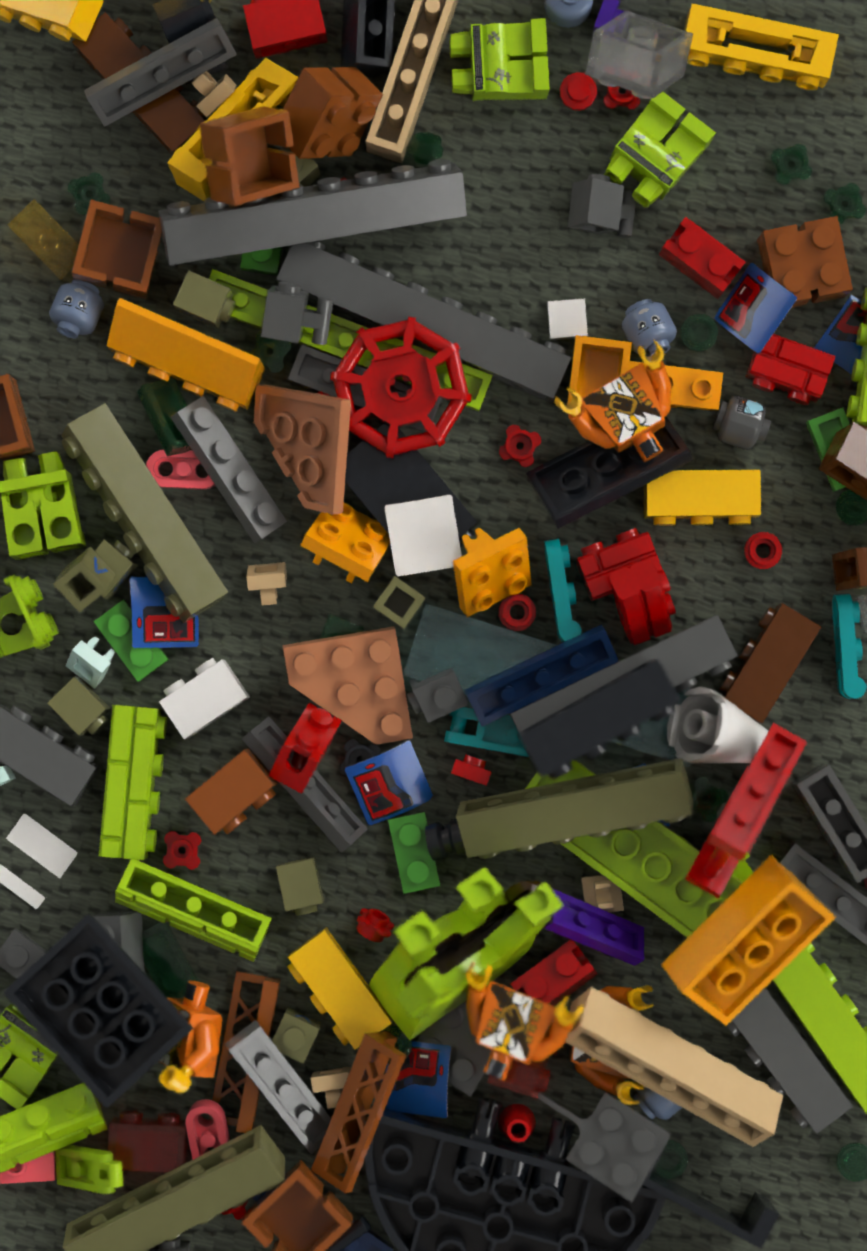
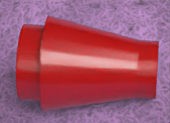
[498,1104,536,1142]

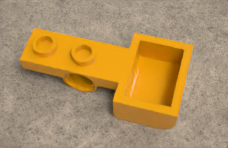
[567,335,723,412]

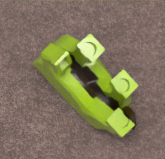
[368,867,563,1041]

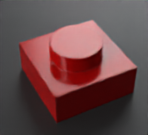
[451,754,492,786]

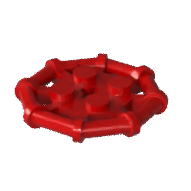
[330,316,472,458]

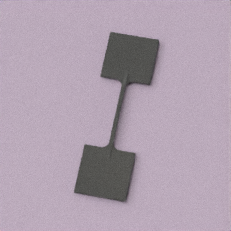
[416,1002,672,1202]

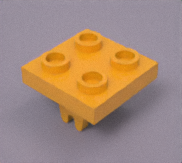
[300,502,391,583]
[453,528,532,618]

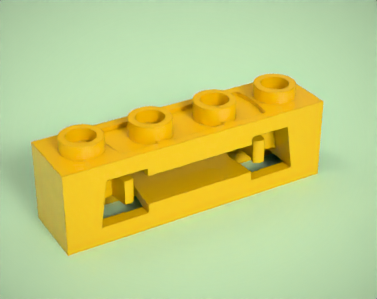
[679,3,839,90]
[167,57,299,202]

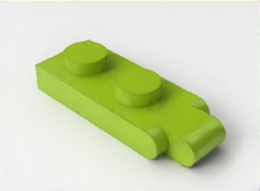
[55,1145,123,1194]

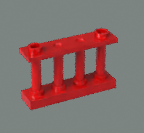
[685,723,807,899]

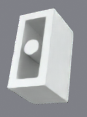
[159,658,250,739]

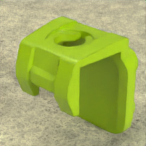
[0,575,59,658]

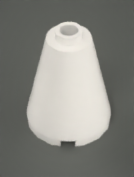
[667,687,768,763]

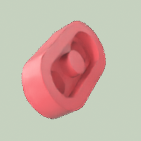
[146,449,215,490]
[185,1099,230,1160]

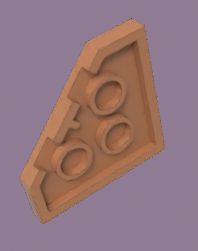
[254,385,351,514]
[282,626,413,745]

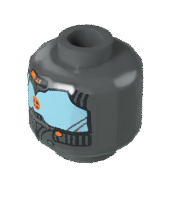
[712,396,771,450]

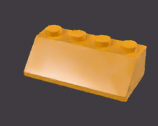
[106,298,266,412]
[661,856,836,1026]

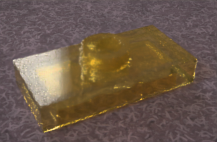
[7,199,79,280]

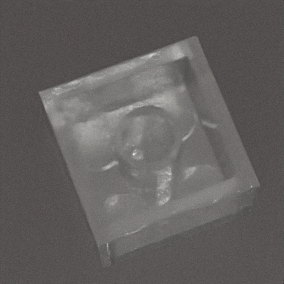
[585,11,693,99]

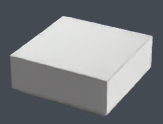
[547,299,588,340]

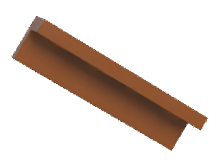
[209,971,281,1133]
[311,1031,406,1193]

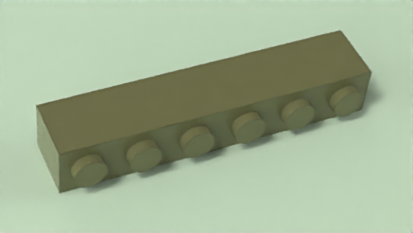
[61,403,229,624]
[456,758,693,859]
[63,1125,285,1251]

